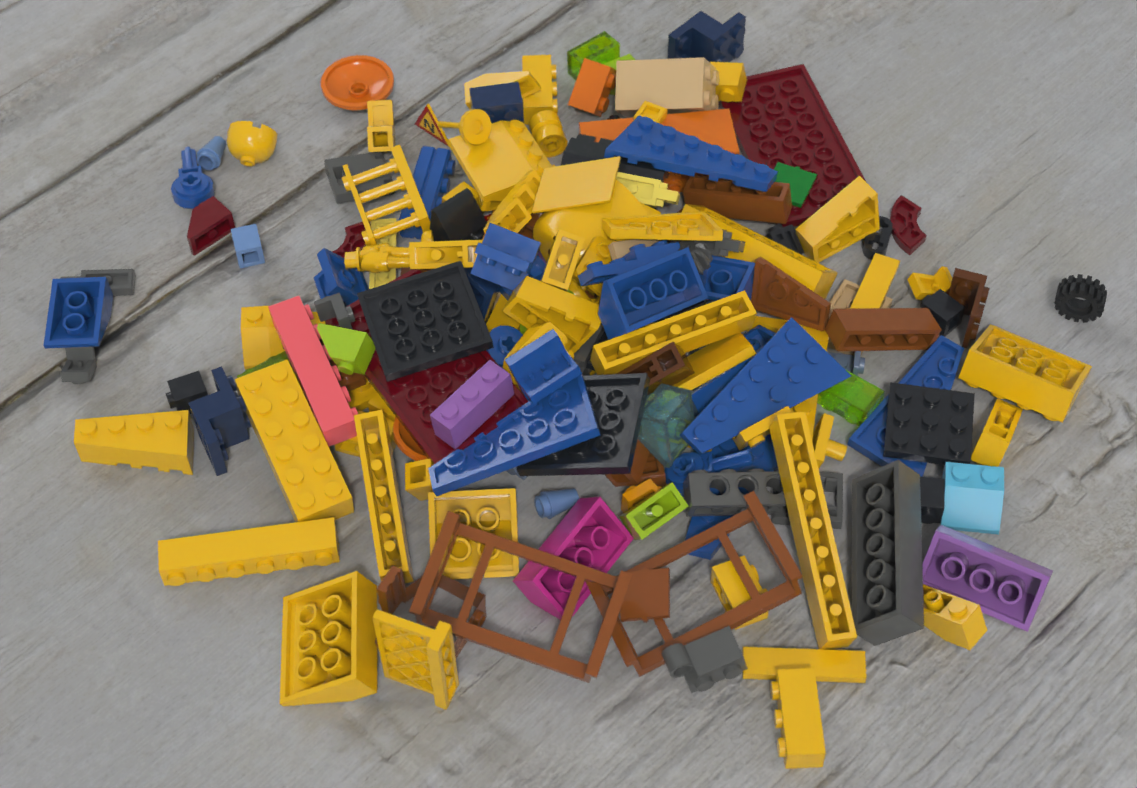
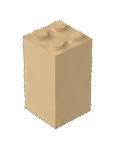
[615,58,719,118]

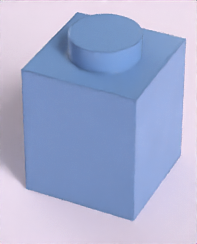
[231,224,265,268]

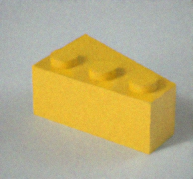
[796,176,880,263]
[503,276,601,354]

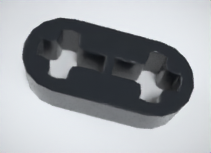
[863,216,892,260]

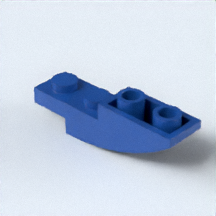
[578,240,680,286]

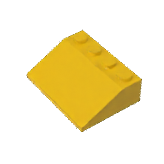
[447,120,552,201]
[958,324,1092,423]
[280,571,377,706]

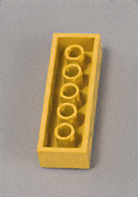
[681,204,838,299]
[235,359,354,522]

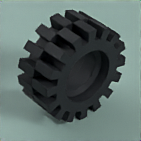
[1054,274,1107,323]

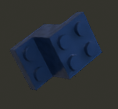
[667,11,746,62]
[189,366,251,476]

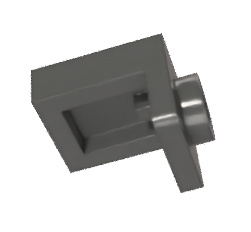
[314,293,355,330]
[60,347,97,384]

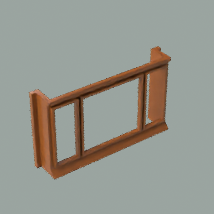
[585,491,803,676]
[409,511,633,683]

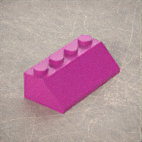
[513,497,634,620]

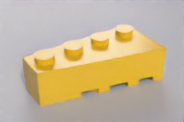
[74,410,194,475]

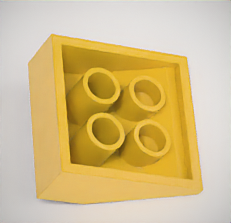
[428,488,519,580]

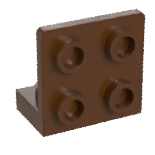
[948,268,990,348]

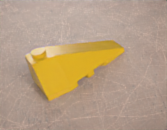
[241,306,326,370]

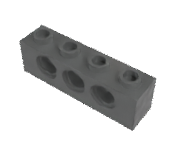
[683,469,788,517]

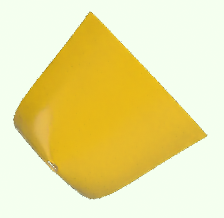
[533,179,648,278]

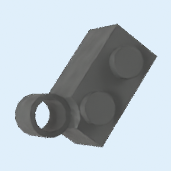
[662,626,748,693]

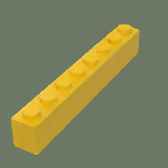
[769,411,857,650]

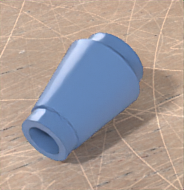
[197,136,226,171]
[534,488,579,519]

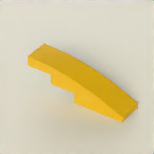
[483,169,541,233]

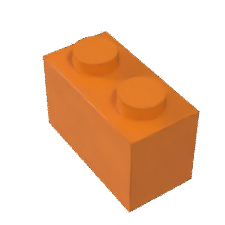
[568,58,616,117]

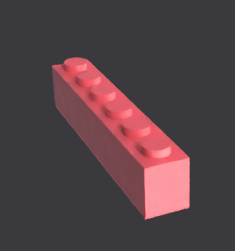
[268,296,358,447]

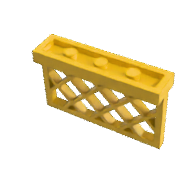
[372,609,459,710]

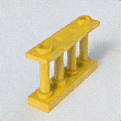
[341,144,430,246]

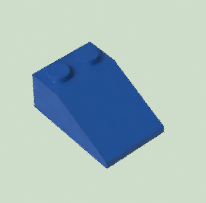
[43,277,113,349]

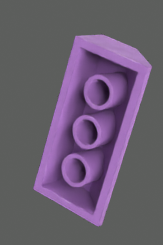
[922,525,1053,632]

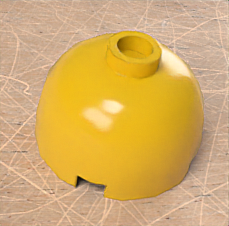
[227,121,278,166]

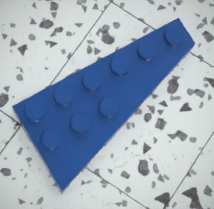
[604,115,778,192]

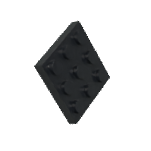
[883,382,975,465]

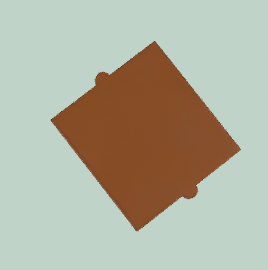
[620,567,670,623]

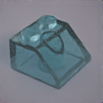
[638,383,694,468]

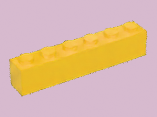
[590,290,757,375]
[354,410,414,584]
[158,517,340,586]

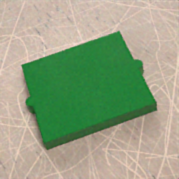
[774,162,817,208]

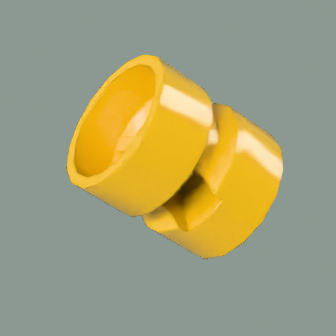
[529,110,567,158]

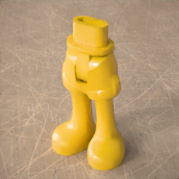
[344,230,434,273]

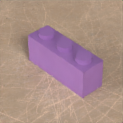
[430,360,514,449]

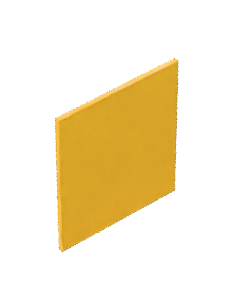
[532,156,621,213]

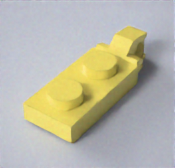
[616,172,680,208]

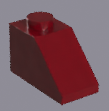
[187,196,235,256]

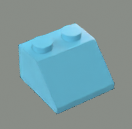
[940,462,1004,535]

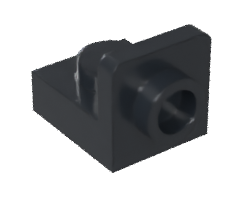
[765,224,804,255]

